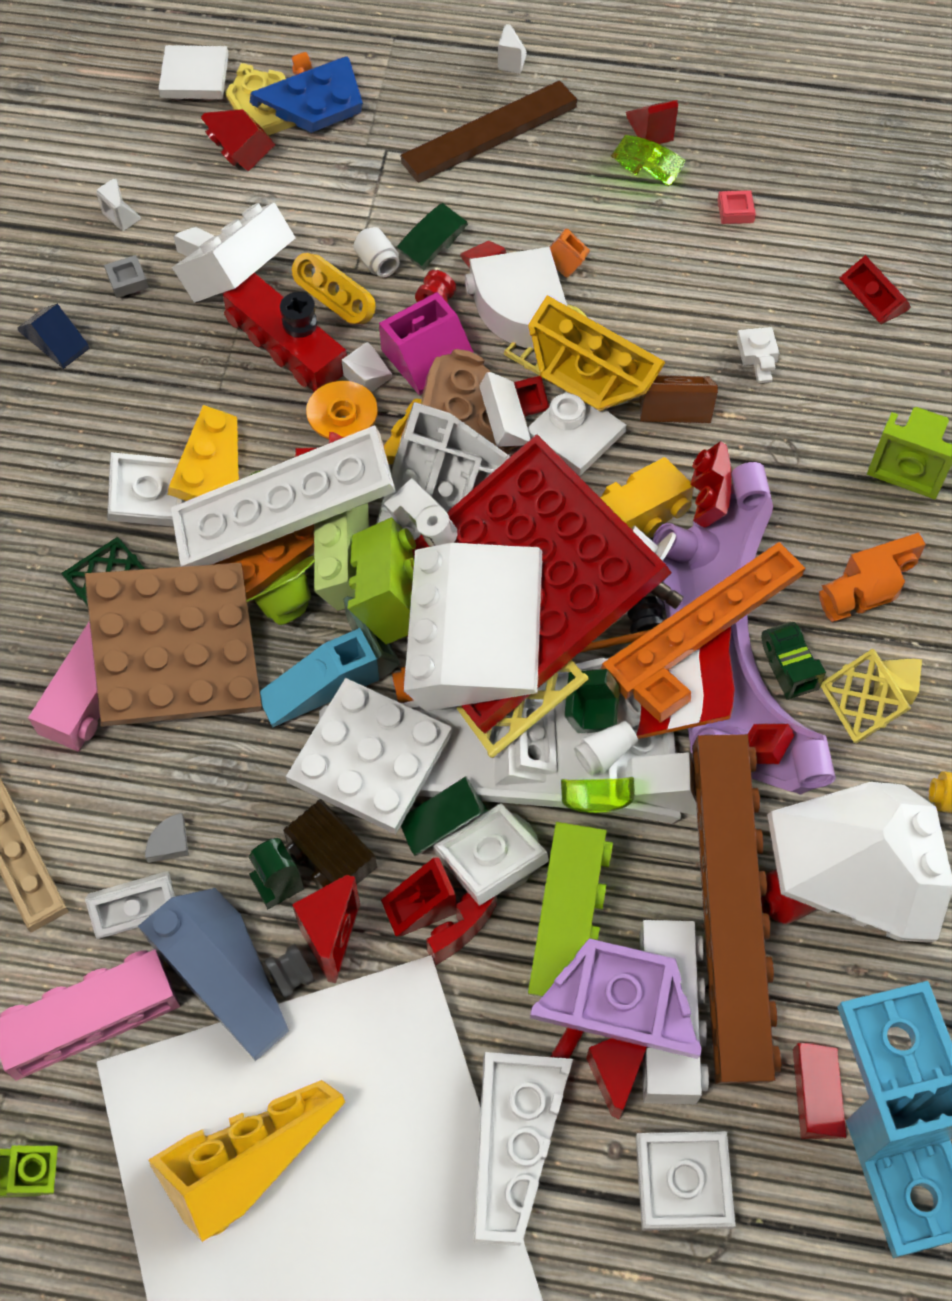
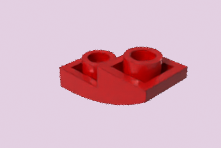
[690,441,732,528]
[426,892,497,966]

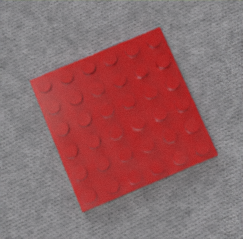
[407,434,672,734]

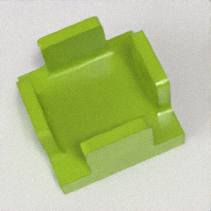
[866,407,952,500]

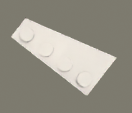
[474,1052,573,1246]

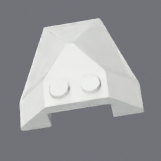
[376,402,511,540]
[767,782,952,942]

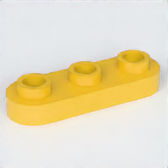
[292,253,376,324]

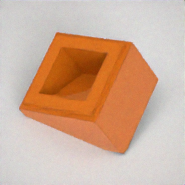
[549,229,590,278]

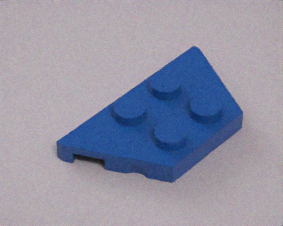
[250,56,363,133]

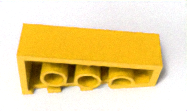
[600,457,694,538]

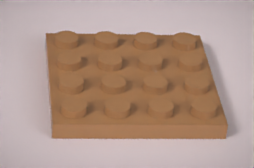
[85,563,262,727]

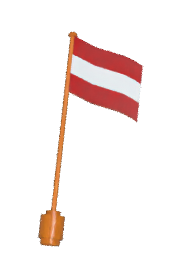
[392,626,735,739]

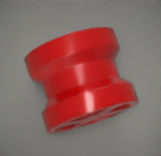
[415,270,457,303]

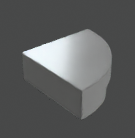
[145,813,189,863]

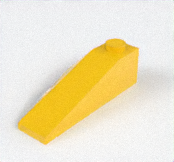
[148,1080,345,1242]

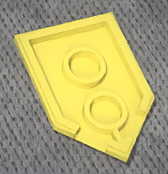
[225,63,296,136]

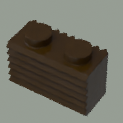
[283,799,377,889]

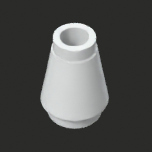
[574,721,638,776]

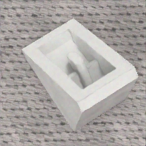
[627,752,697,816]

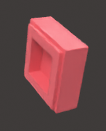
[717,190,756,224]

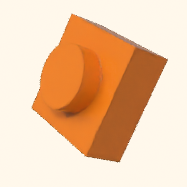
[633,667,691,723]

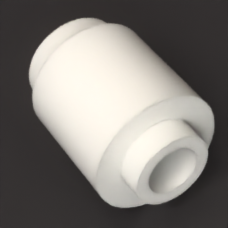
[354,227,400,278]

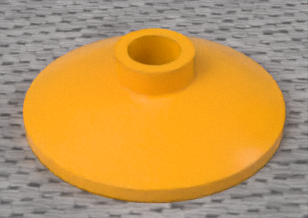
[306,381,378,439]

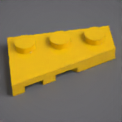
[167,405,239,501]

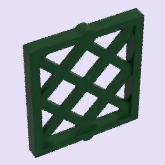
[61,537,145,607]

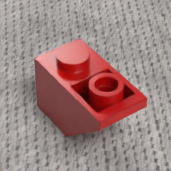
[200,109,275,172]

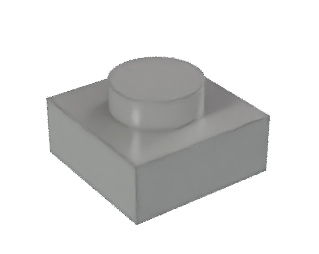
[104,255,149,298]

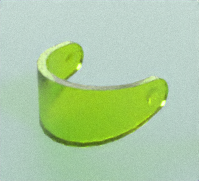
[561,777,635,813]

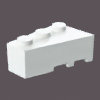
[172,202,295,303]

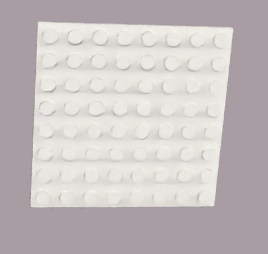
[97,955,543,1301]

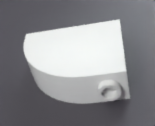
[465,247,567,349]

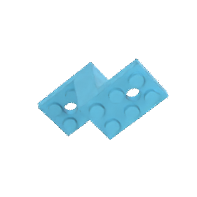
[837,981,952,1259]

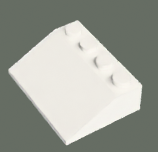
[404,543,542,711]

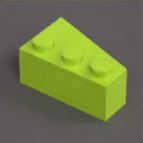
[348,517,416,645]

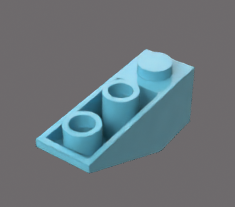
[260,628,379,728]

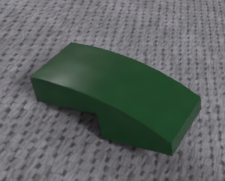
[397,202,468,271]

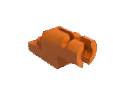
[819,532,926,623]

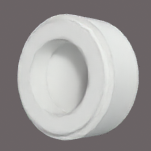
[549,393,586,430]

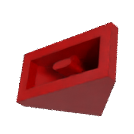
[626,100,679,149]
[381,857,456,937]
[586,1038,647,1120]

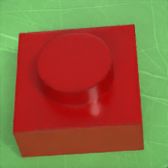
[748,724,794,764]

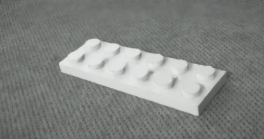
[171,425,396,567]

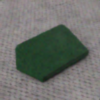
[401,776,488,856]

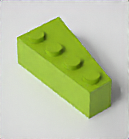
[528,822,613,997]

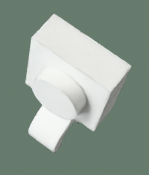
[736,327,779,383]

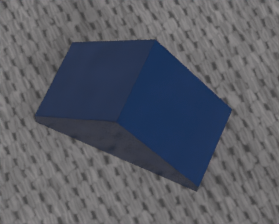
[17,303,90,369]

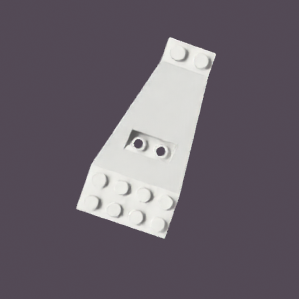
[319,658,681,824]

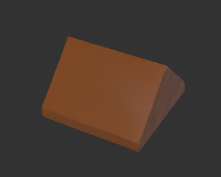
[640,375,718,423]

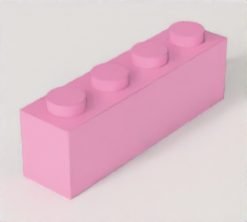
[28,622,100,752]
[0,949,180,1081]

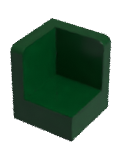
[564,669,620,733]

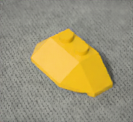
[528,295,665,411]

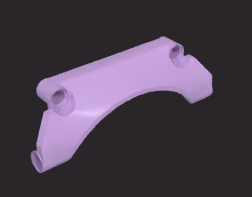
[653,462,836,794]

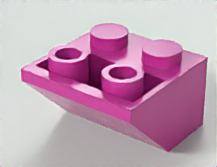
[379,292,474,396]

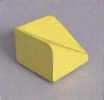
[873,658,922,705]

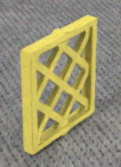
[820,649,911,744]

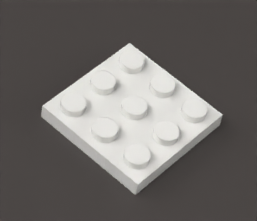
[286,678,452,835]

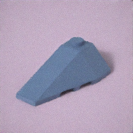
[138,888,289,1061]

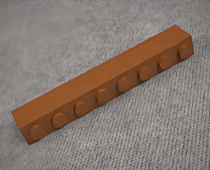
[692,734,781,1084]

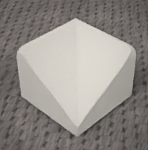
[498,24,527,74]
[96,178,141,231]
[342,342,392,392]

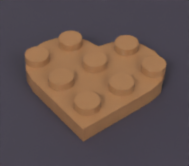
[421,349,526,455]

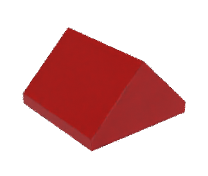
[292,875,361,983]

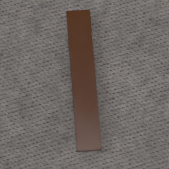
[401,80,577,183]

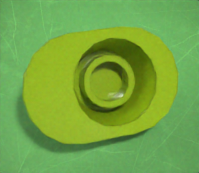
[246,555,315,625]

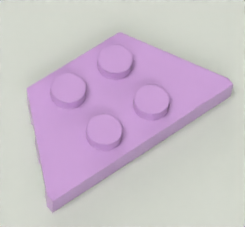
[530,938,701,1059]

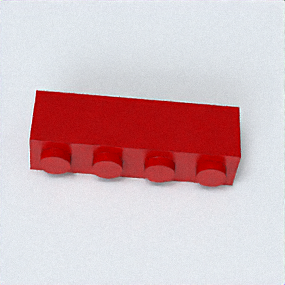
[223,273,347,392]

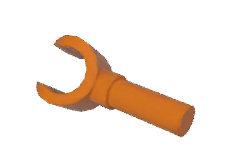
[292,52,312,75]

